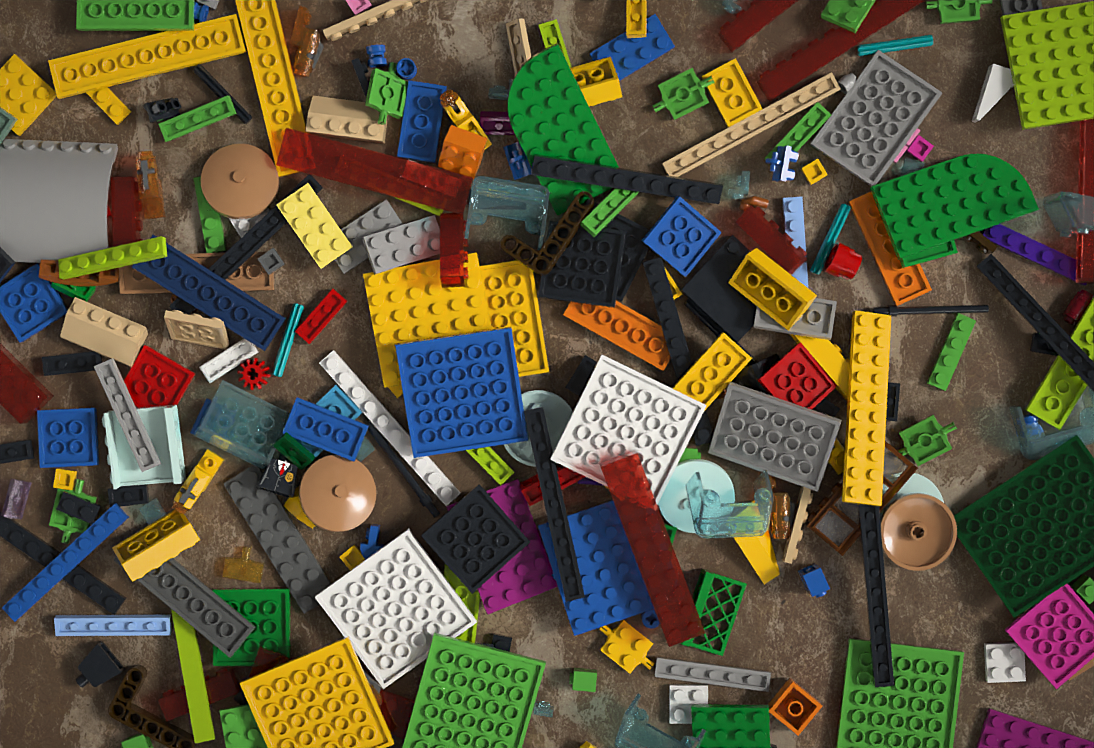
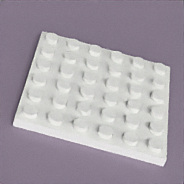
[550,354,707,509]
[315,529,477,689]

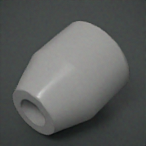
[837,73,857,94]

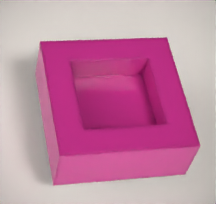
[906,135,934,162]

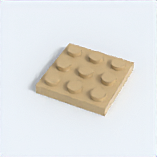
[164,310,229,350]

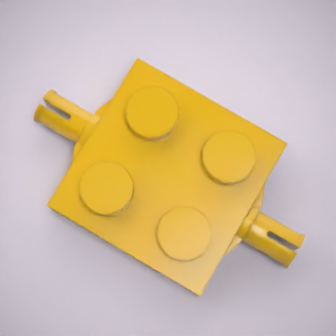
[599,620,654,674]

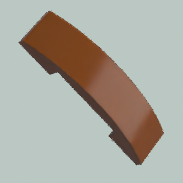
[39,260,119,286]

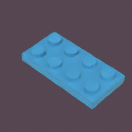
[294,385,363,459]

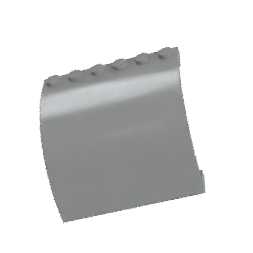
[0,139,118,263]

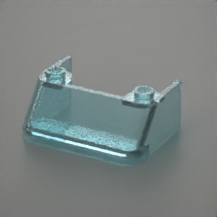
[464,176,550,250]
[1043,191,1094,240]
[1009,386,1094,460]
[685,470,774,538]
[614,694,706,748]

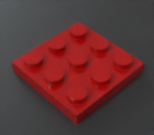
[757,342,837,410]
[124,345,196,408]

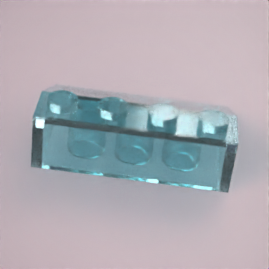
[194,380,290,469]

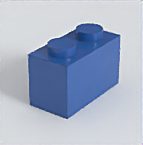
[798,563,830,598]

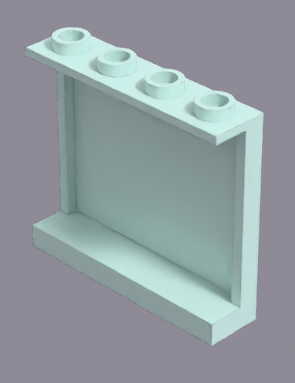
[102,405,186,489]

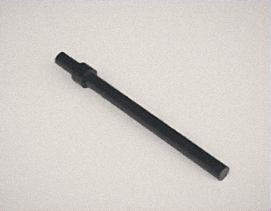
[873,305,989,317]
[368,422,440,518]

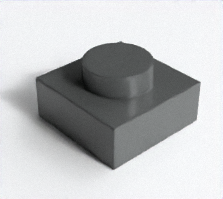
[258,248,285,275]

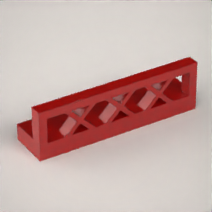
[520,463,586,506]

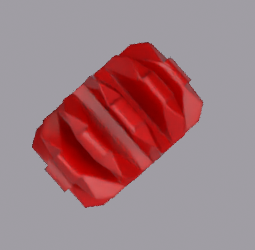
[237,358,271,390]

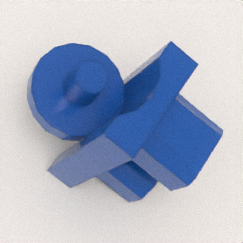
[503,142,531,180]
[765,145,799,182]

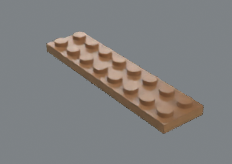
[119,252,275,294]

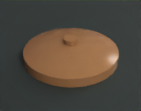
[201,144,279,219]
[299,455,376,532]
[880,493,957,571]

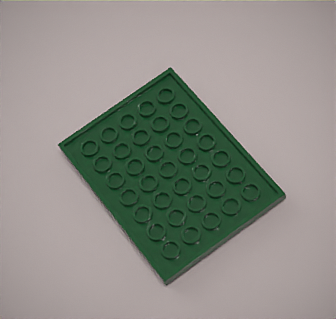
[954,435,1094,618]

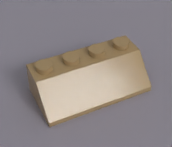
[306,96,388,144]
[60,297,148,367]

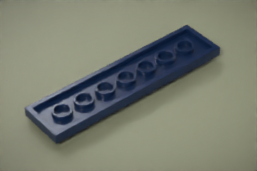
[132,234,286,351]

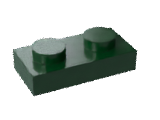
[273,432,315,470]

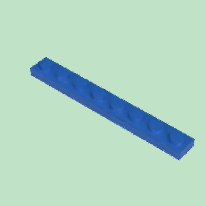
[2,503,129,622]

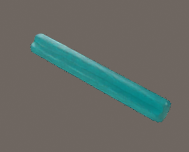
[857,35,933,56]
[810,204,851,275]
[272,303,304,377]

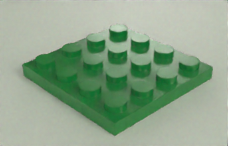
[212,588,291,666]
[691,704,771,748]

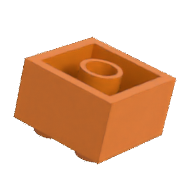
[438,125,488,180]
[768,678,823,736]

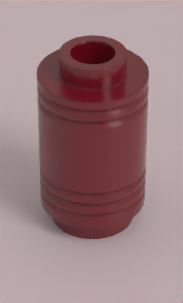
[1062,289,1094,325]

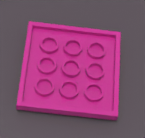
[1005,584,1094,689]

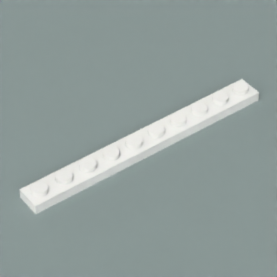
[319,350,461,506]

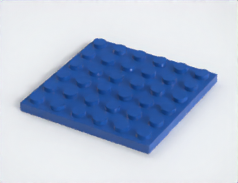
[395,327,528,458]
[538,496,683,636]

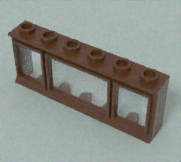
[806,441,918,556]

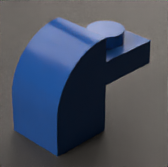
[360,524,385,560]

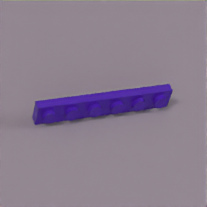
[982,224,1094,286]

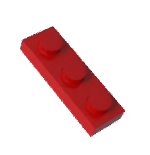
[295,289,348,344]

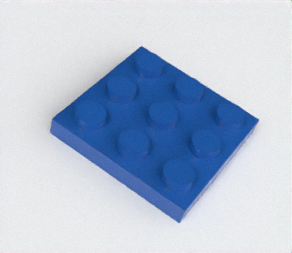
[642,196,722,277]
[0,263,68,343]
[37,408,99,468]

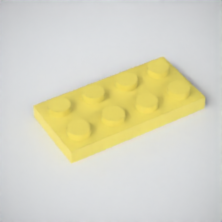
[277,183,352,269]

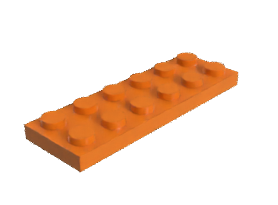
[848,192,932,306]
[563,301,671,371]

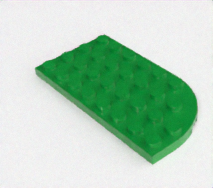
[507,43,619,216]
[870,154,1039,260]

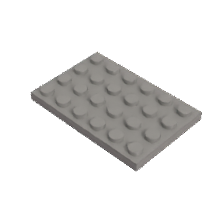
[811,50,942,187]
[708,382,842,492]

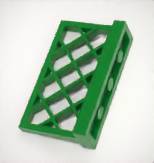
[678,569,747,656]

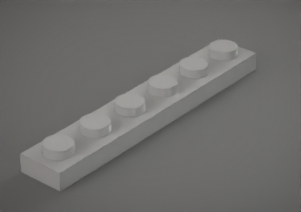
[94,358,161,472]
[654,657,771,692]

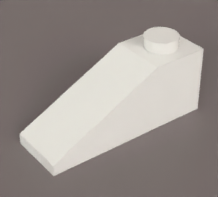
[972,64,1014,123]

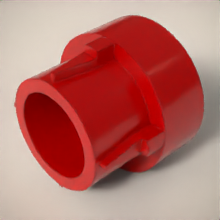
[823,242,862,280]

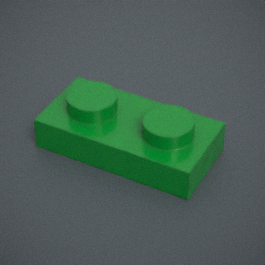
[51,282,96,302]

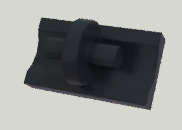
[143,98,181,123]

